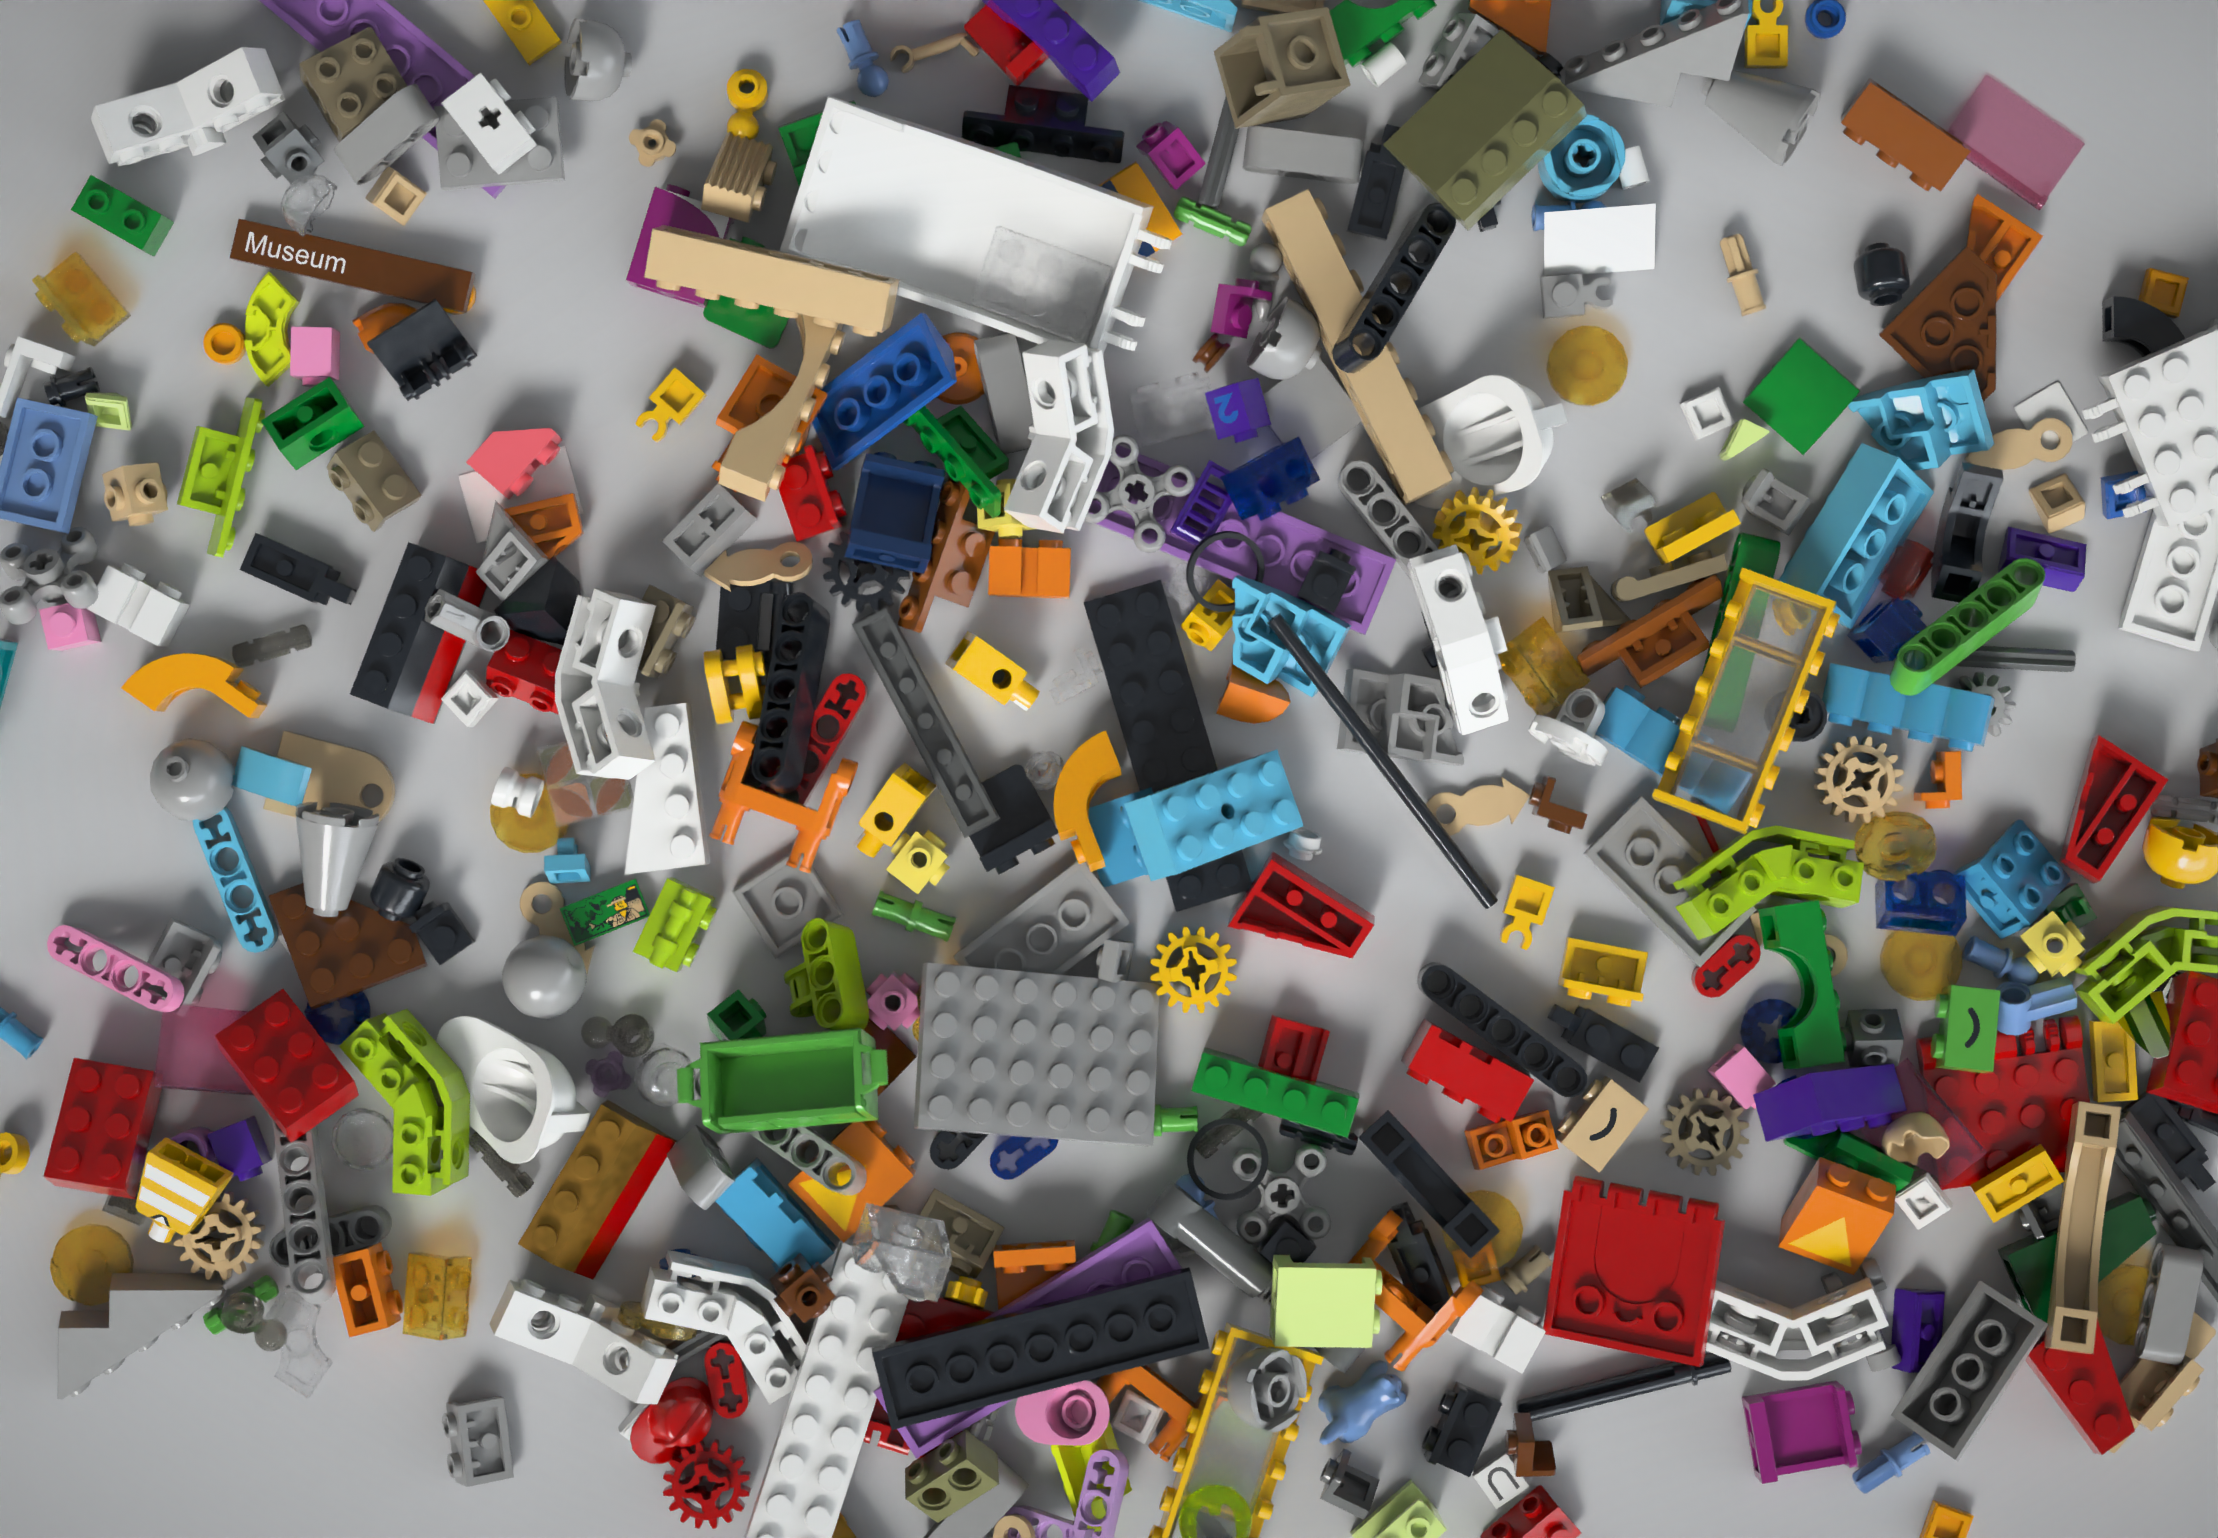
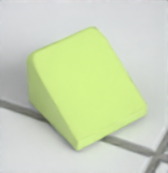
[1719,419,1770,461]

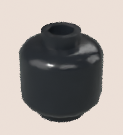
[1853,243,1910,306]
[370,858,430,921]

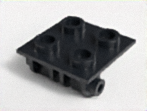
[367,298,478,401]

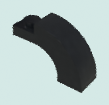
[2102,296,2185,357]
[1931,462,2004,603]

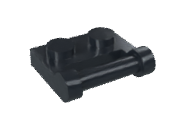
[716,581,794,663]

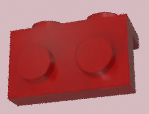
[486,630,562,715]
[1480,1485,1581,1538]

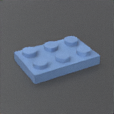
[0,398,98,534]

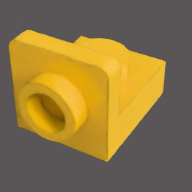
[1180,579,1235,651]

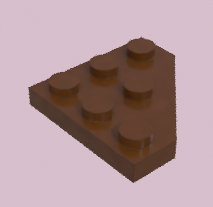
[1879,245,1997,402]
[268,883,428,1010]

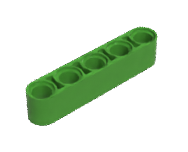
[1889,558,2046,696]

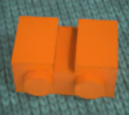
[988,539,1071,599]

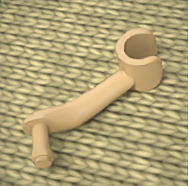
[890,33,980,73]

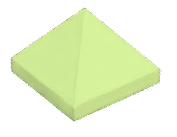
[85,393,132,430]

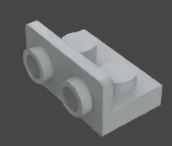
[1419,13,1499,91]
[442,1396,514,1487]

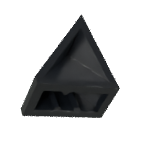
[494,557,581,645]

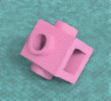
[866,971,921,1031]

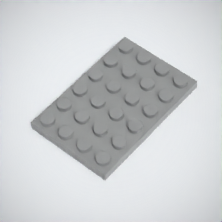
[914,963,1160,1146]

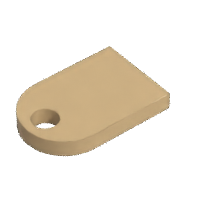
[263,731,395,822]

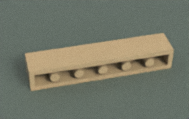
[644,225,899,337]

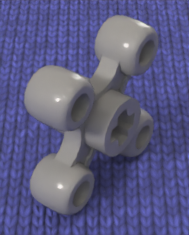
[1084,434,1195,553]
[0,527,99,625]
[1232,1143,1331,1244]

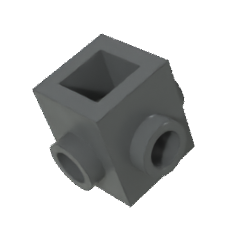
[252,111,324,186]
[1840,1009,1904,1067]

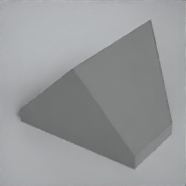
[476,500,550,602]

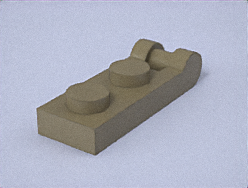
[1610,550,1729,602]

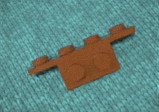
[898,477,995,633]
[1577,574,1723,689]

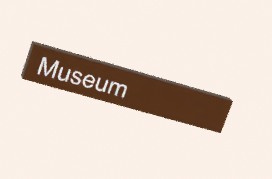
[230,219,476,313]

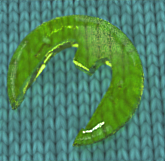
[1179,1484,1252,1538]

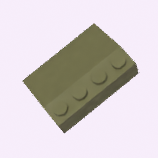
[1383,29,1587,231]

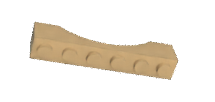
[719,314,846,502]
[2044,1101,2121,1354]

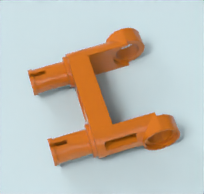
[709,720,859,873]
[1348,1209,1484,1371]
[1095,1363,1235,1462]

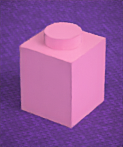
[290,327,340,387]
[39,603,101,651]
[1707,1044,1776,1110]

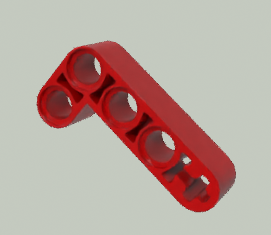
[751,673,868,806]

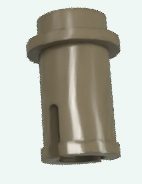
[1500,1244,1553,1295]

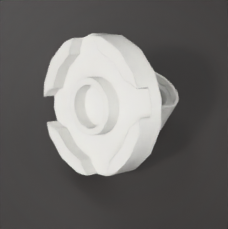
[1528,688,1609,766]

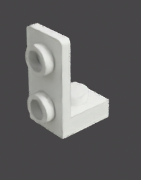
[0,337,75,420]

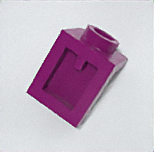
[1136,121,1206,190]
[1211,278,1273,339]

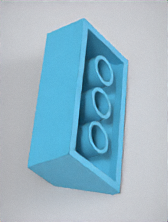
[1779,443,1934,629]

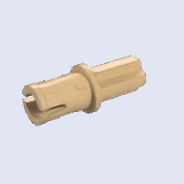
[1720,234,1766,316]

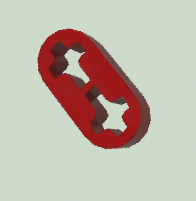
[1691,934,1761,998]
[705,1340,750,1418]

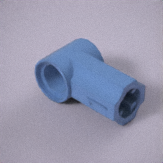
[1996,976,2077,1036]

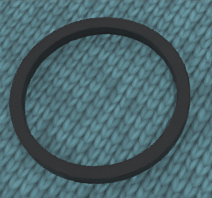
[1186,531,1265,612]
[1187,1118,1268,1200]

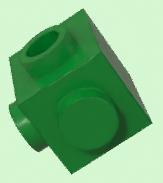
[707,989,767,1041]

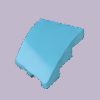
[1848,369,1995,471]
[1232,575,1351,697]

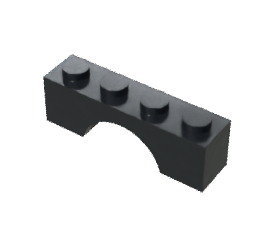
[1358,1110,1500,1259]

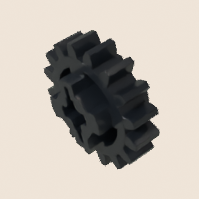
[822,531,911,613]

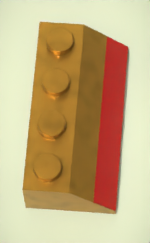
[518,1099,677,1280]

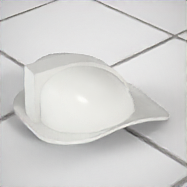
[1414,374,1568,509]
[429,1016,591,1164]

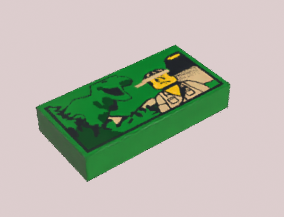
[560,878,650,946]

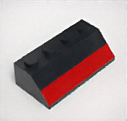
[350,542,488,724]

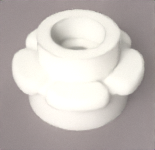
[1283,828,1323,861]

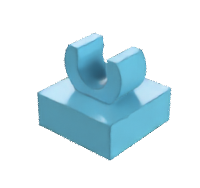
[544,837,591,884]

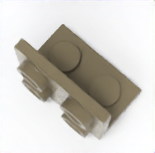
[299,27,407,142]
[638,584,696,679]

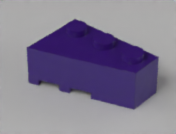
[1753,1064,1907,1142]

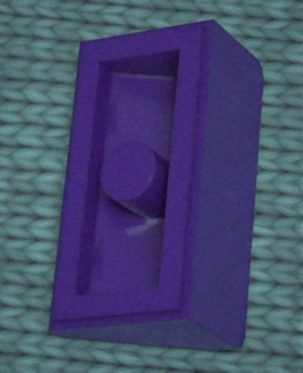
[1998,526,2087,592]
[1891,1288,1945,1373]

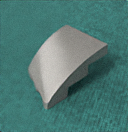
[1337,669,1464,766]

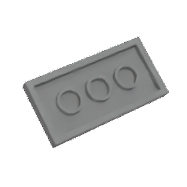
[1583,796,1757,967]
[953,861,1131,975]

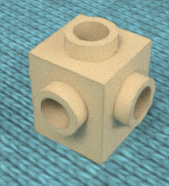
[102,462,168,526]

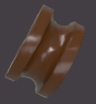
[1192,333,1231,373]

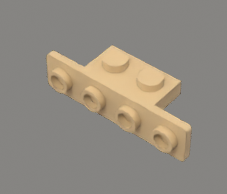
[2108,1312,2216,1453]

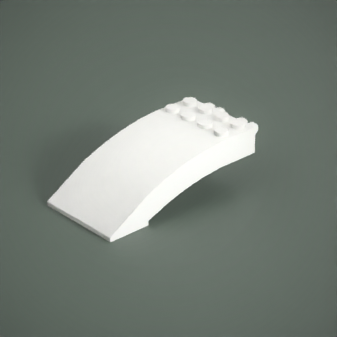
[779,97,1172,355]
[2082,325,2218,527]

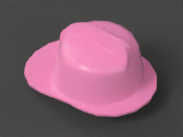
[1015,1380,1110,1446]

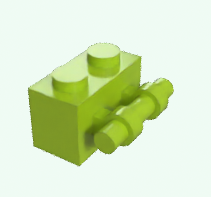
[633,877,717,973]

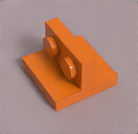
[716,354,828,464]

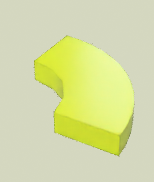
[244,272,300,387]

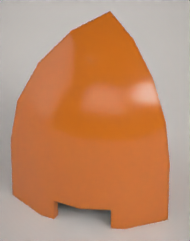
[352,302,418,354]
[1216,660,1291,724]

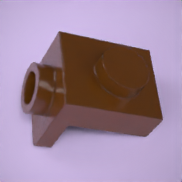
[1528,776,1588,834]
[1505,1413,1556,1477]

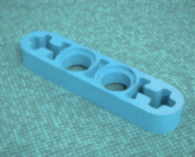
[193,807,278,953]

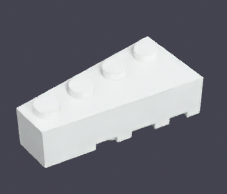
[625,703,711,875]

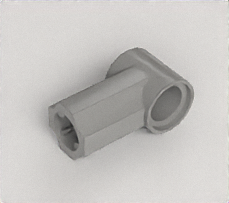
[424,589,510,652]

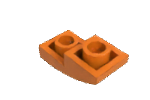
[1464,1110,1559,1170]

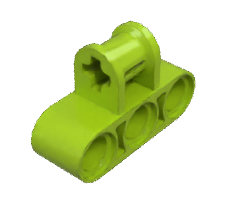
[783,918,869,1030]

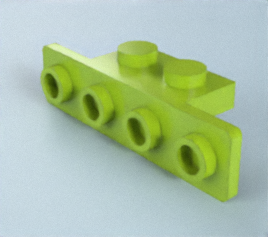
[177,397,265,558]

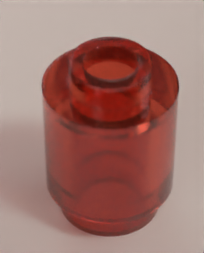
[1878,538,1934,601]

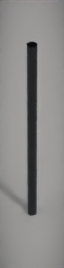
[1267,613,1498,909]

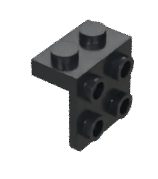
[969,764,1058,875]

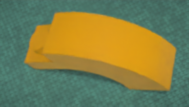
[121,653,267,718]
[1054,730,1122,872]

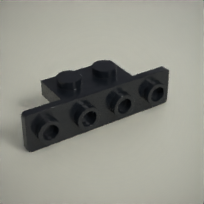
[962,85,1125,163]

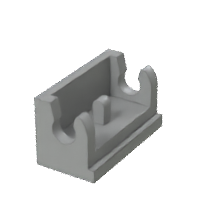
[662,483,757,577]

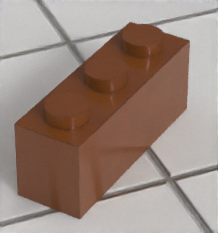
[1840,78,1971,192]

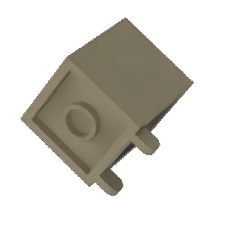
[1214,7,1350,129]

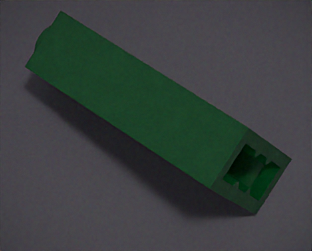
[1998,1192,2157,1323]

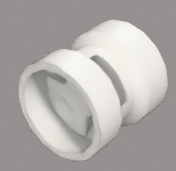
[491,767,545,818]

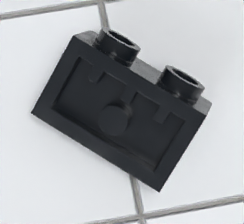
[1422,1381,1502,1477]

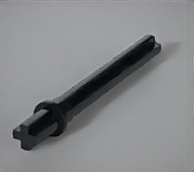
[1516,1352,1732,1422]

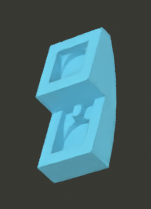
[232,746,312,806]

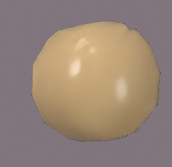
[1882,1112,1950,1165]

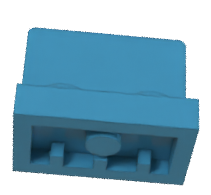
[1088,787,1153,887]
[1949,819,2070,940]

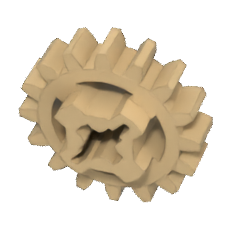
[1813,736,1904,823]
[174,1191,265,1280]

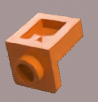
[1914,751,1962,809]

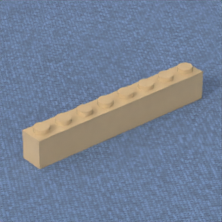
[1261,189,1454,506]

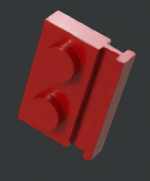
[1258,1015,1330,1081]

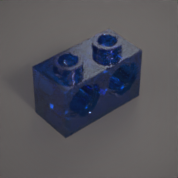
[1220,436,1320,521]
[1847,597,1927,663]
[1875,866,1967,936]

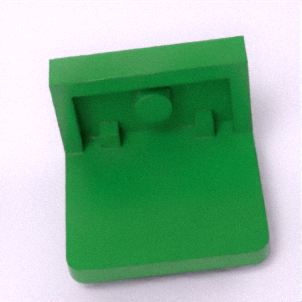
[703,236,790,349]

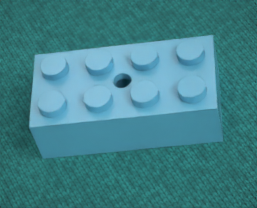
[1124,750,1304,881]

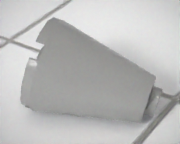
[1702,70,1821,166]
[295,802,379,917]

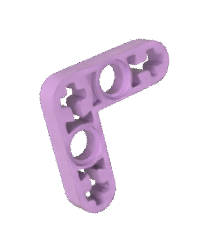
[1002,1449,1129,1538]

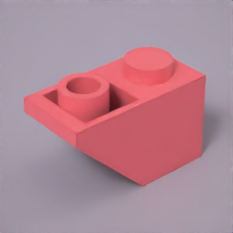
[466,428,562,500]

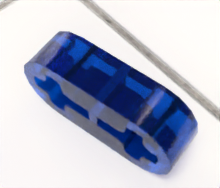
[990,1136,1058,1180]

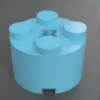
[1538,114,1625,203]

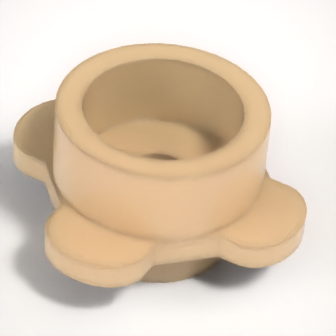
[629,119,676,167]

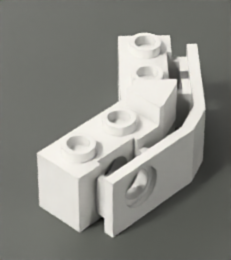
[91,47,285,167]
[1004,340,1114,533]
[1407,544,1509,735]
[555,589,656,780]
[640,1250,807,1404]
[1706,1277,1889,1380]
[489,1278,679,1404]

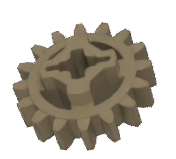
[1660,1087,1749,1176]

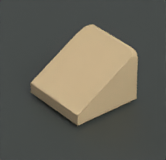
[365,167,427,226]
[2029,473,2085,534]

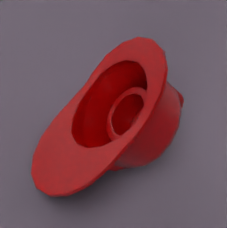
[630,1377,714,1464]

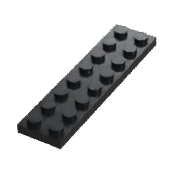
[1084,580,1252,912]
[872,1267,1209,1430]

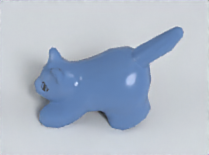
[1318,1360,1407,1445]

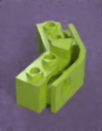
[1673,825,1864,940]
[2074,906,2218,1024]
[339,1009,470,1196]

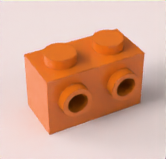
[333,1242,403,1338]

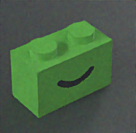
[1931,985,2001,1073]

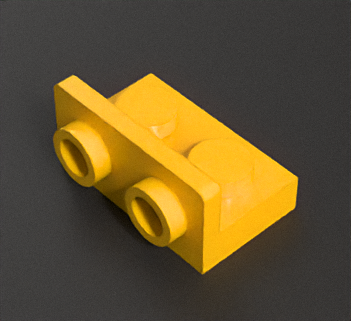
[1644,492,1741,565]

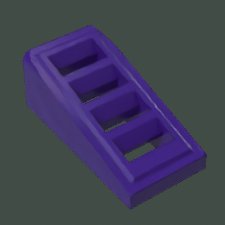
[1170,460,1245,551]

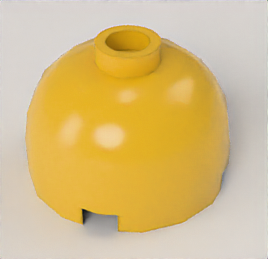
[2142,817,2218,889]

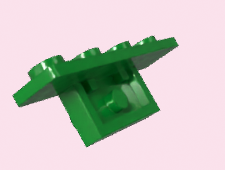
[903,405,1009,518]
[1783,1128,1939,1193]

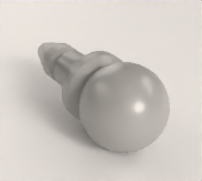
[1250,243,1282,323]

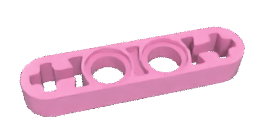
[47,925,184,1012]

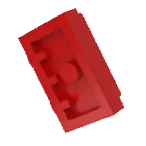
[964,5,1074,86]
[779,444,847,542]

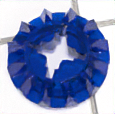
[304,991,371,1045]
[1739,998,1797,1063]

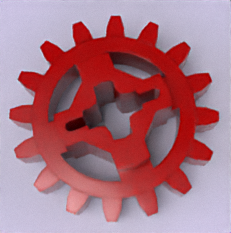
[663,1439,751,1529]

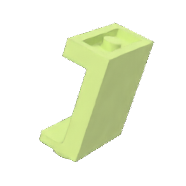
[1269,1255,1382,1348]
[1351,1479,1447,1538]

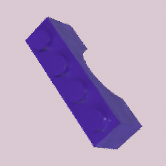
[982,0,1120,102]

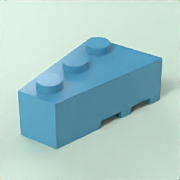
[716,1157,837,1272]

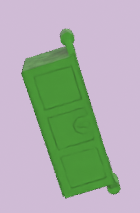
[677,1028,888,1134]

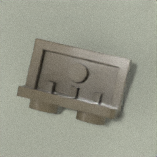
[327,430,422,532]

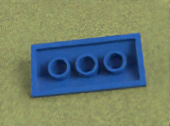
[812,312,957,471]

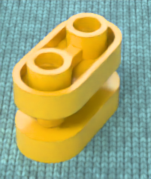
[703,644,766,725]

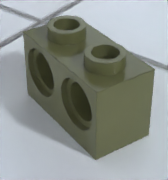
[905,1429,999,1523]

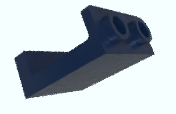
[844,452,946,574]

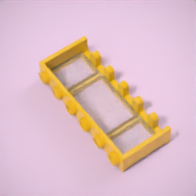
[1652,567,1841,835]
[1148,1322,1324,1538]

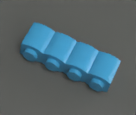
[1822,663,1995,752]
[1595,685,1753,815]

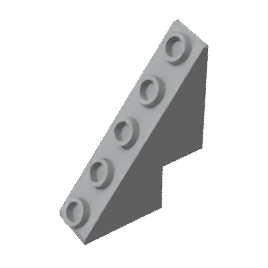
[1564,0,1749,107]
[57,1273,226,1399]

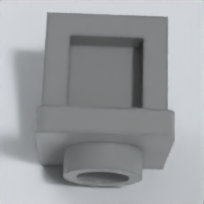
[1741,468,1811,536]

